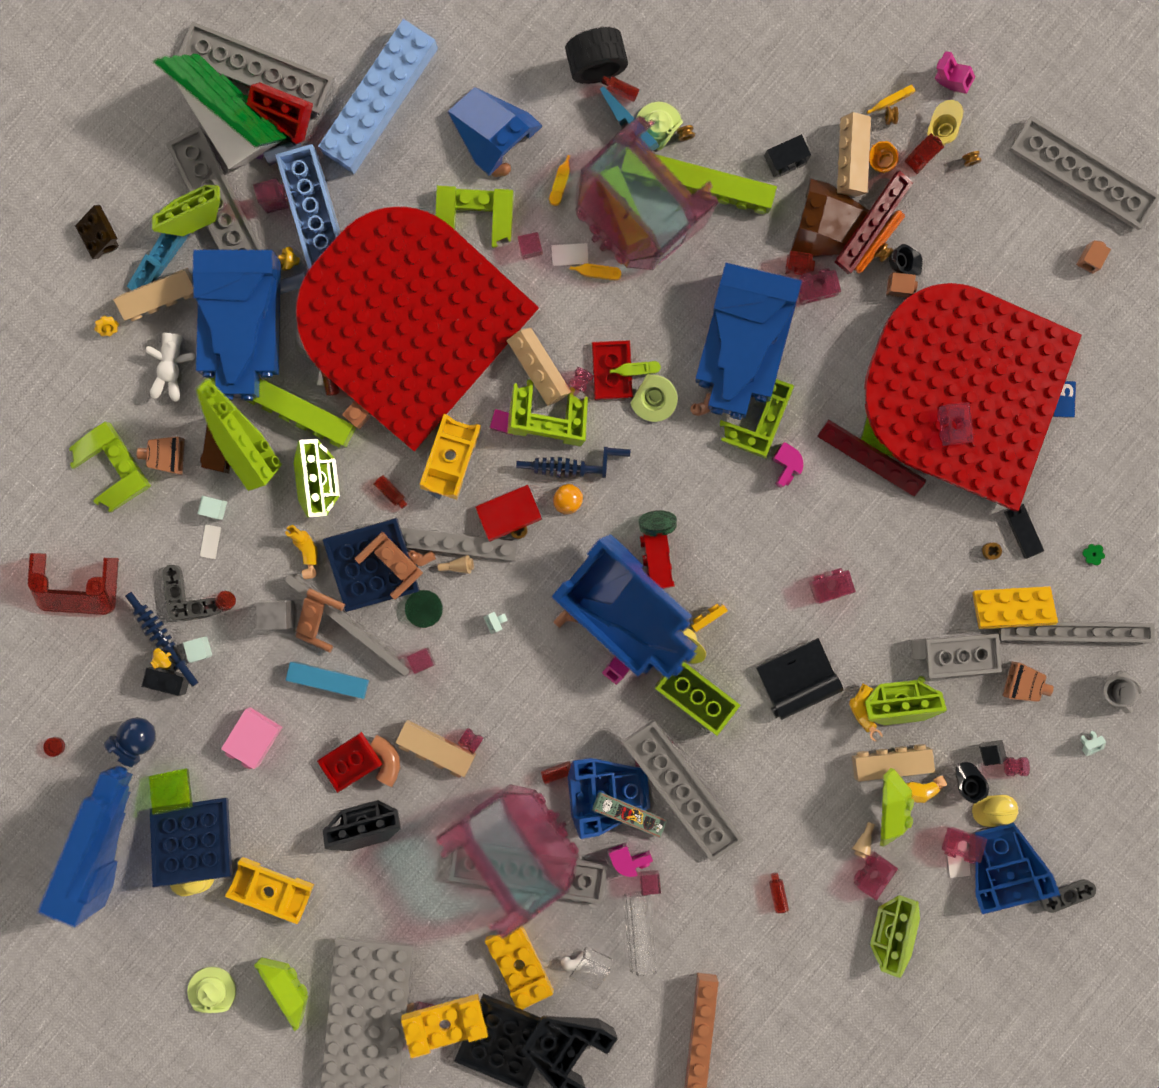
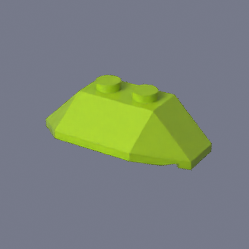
[152,185,220,236]
[293,439,340,518]
[865,680,947,726]
[880,768,914,847]
[870,895,920,978]
[254,957,308,1031]

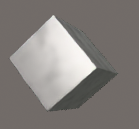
[256,601,295,629]

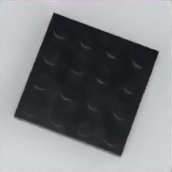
[454,993,541,1088]

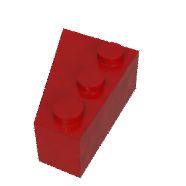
[247,82,313,144]
[639,529,675,588]

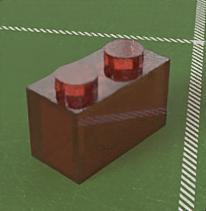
[905,133,944,175]

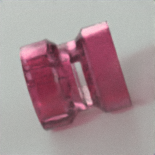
[568,367,594,393]
[457,728,484,754]
[1004,757,1030,776]

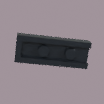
[1004,504,1044,559]

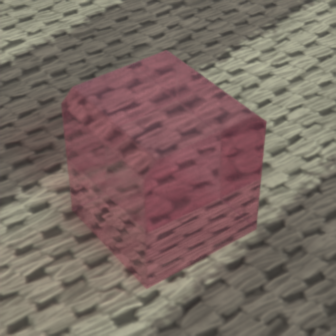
[517,232,543,260]
[407,647,436,674]
[639,870,661,895]

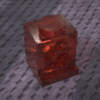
[785,251,815,275]

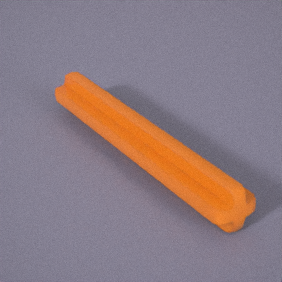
[854,210,905,273]

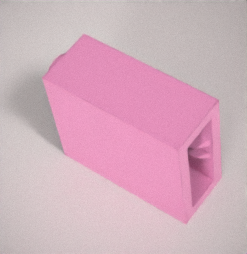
[221,707,283,769]

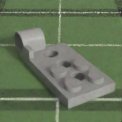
[911,633,1002,679]

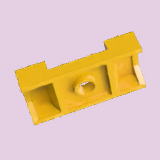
[420,414,481,500]
[225,857,314,924]
[485,921,554,1010]
[401,994,488,1059]

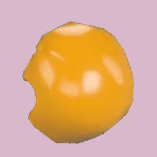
[869,141,899,173]
[553,484,583,515]

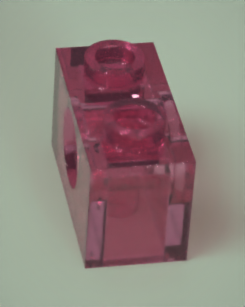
[253,178,289,214]
[798,268,841,305]
[938,403,974,446]
[809,568,856,604]
[941,825,987,864]
[853,851,898,901]

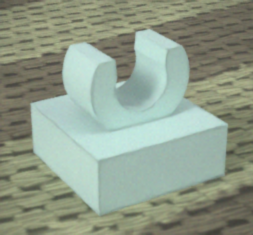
[483,612,507,634]
[1081,731,1106,757]

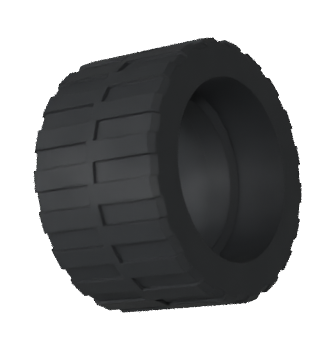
[565,27,628,84]

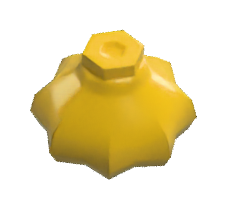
[278,247,300,271]
[94,316,119,337]
[150,648,172,670]

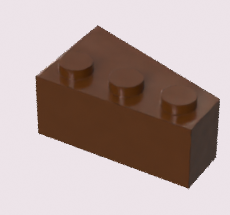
[200,424,231,474]

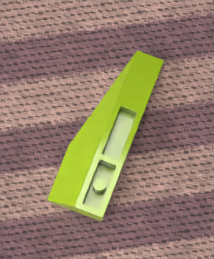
[196,379,282,491]

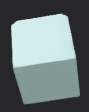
[197,496,227,520]
[183,636,212,663]

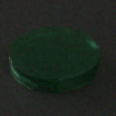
[638,510,677,536]
[405,590,443,628]

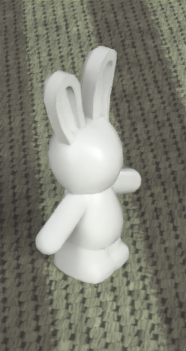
[145,333,195,402]

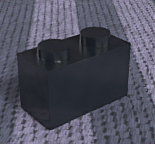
[764,134,811,177]
[141,667,189,696]

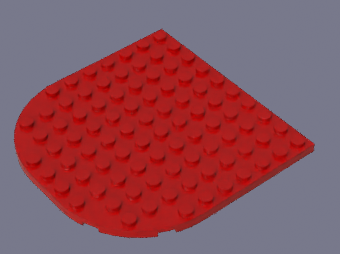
[296,206,539,452]
[864,283,1082,511]

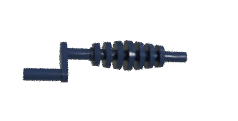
[516,447,631,478]
[125,592,199,687]

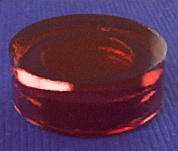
[215,591,236,611]
[43,737,65,757]

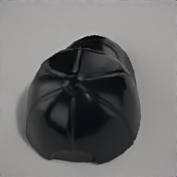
[889,244,923,275]
[955,762,989,803]

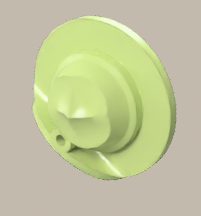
[636,102,683,150]
[631,374,678,422]
[187,967,236,1013]

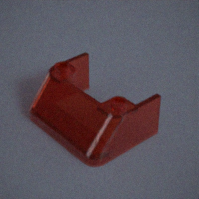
[28,553,119,615]

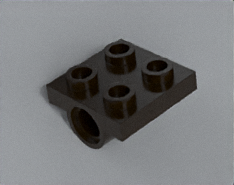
[75,205,119,259]

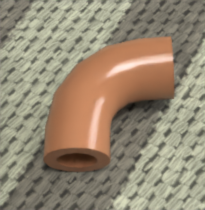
[371,735,400,787]

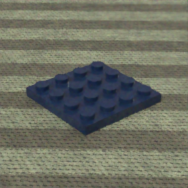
[322,517,420,612]
[150,798,232,888]

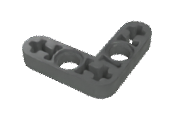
[162,565,225,620]
[1039,864,1096,913]

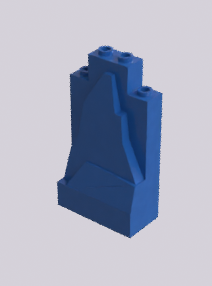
[193,250,281,401]
[695,263,802,420]
[552,534,698,679]
[37,766,133,928]

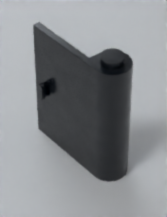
[756,638,844,720]

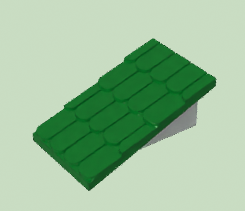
[152,53,290,169]

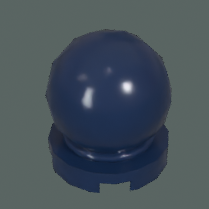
[104,717,156,768]

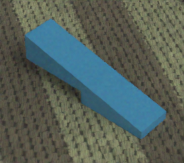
[600,86,659,153]
[127,233,190,290]
[286,661,369,699]

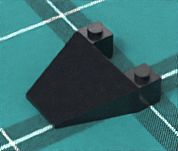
[521,1016,618,1088]

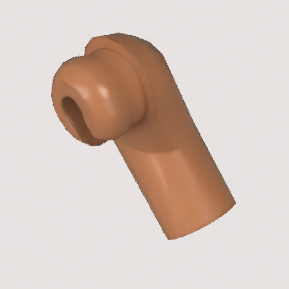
[491,163,511,177]
[690,393,711,416]
[408,550,436,567]
[553,610,578,628]

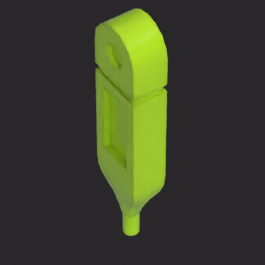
[609,361,661,377]

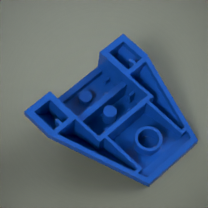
[448,87,542,176]
[568,758,651,839]
[975,822,1060,915]

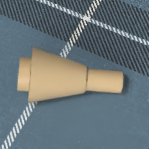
[438,555,474,574]
[852,822,875,859]

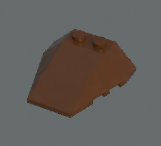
[790,179,869,257]

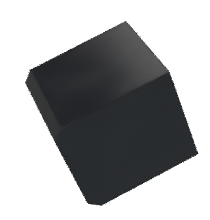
[979,740,1007,766]

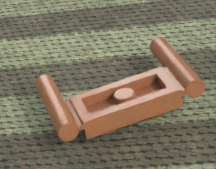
[355,532,423,600]
[295,589,345,653]

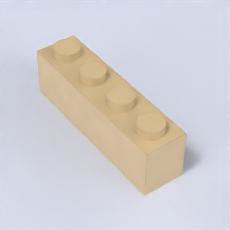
[837,112,871,197]
[113,267,194,321]
[507,328,571,406]
[395,720,476,778]
[852,744,935,782]

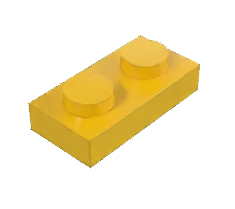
[690,603,728,632]

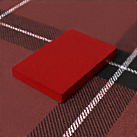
[592,340,633,400]
[475,485,543,542]
[317,732,382,793]

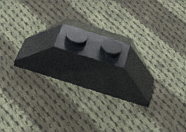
[322,800,401,851]

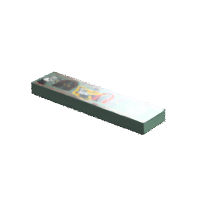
[592,792,667,838]

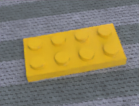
[972,586,1058,629]

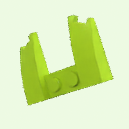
[435,185,514,248]
[507,379,588,447]
[719,379,794,459]
[69,421,152,512]

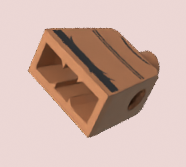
[137,437,185,475]
[1002,661,1054,702]

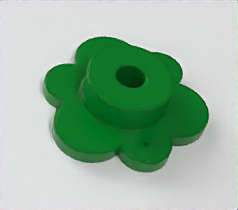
[1082,544,1105,565]

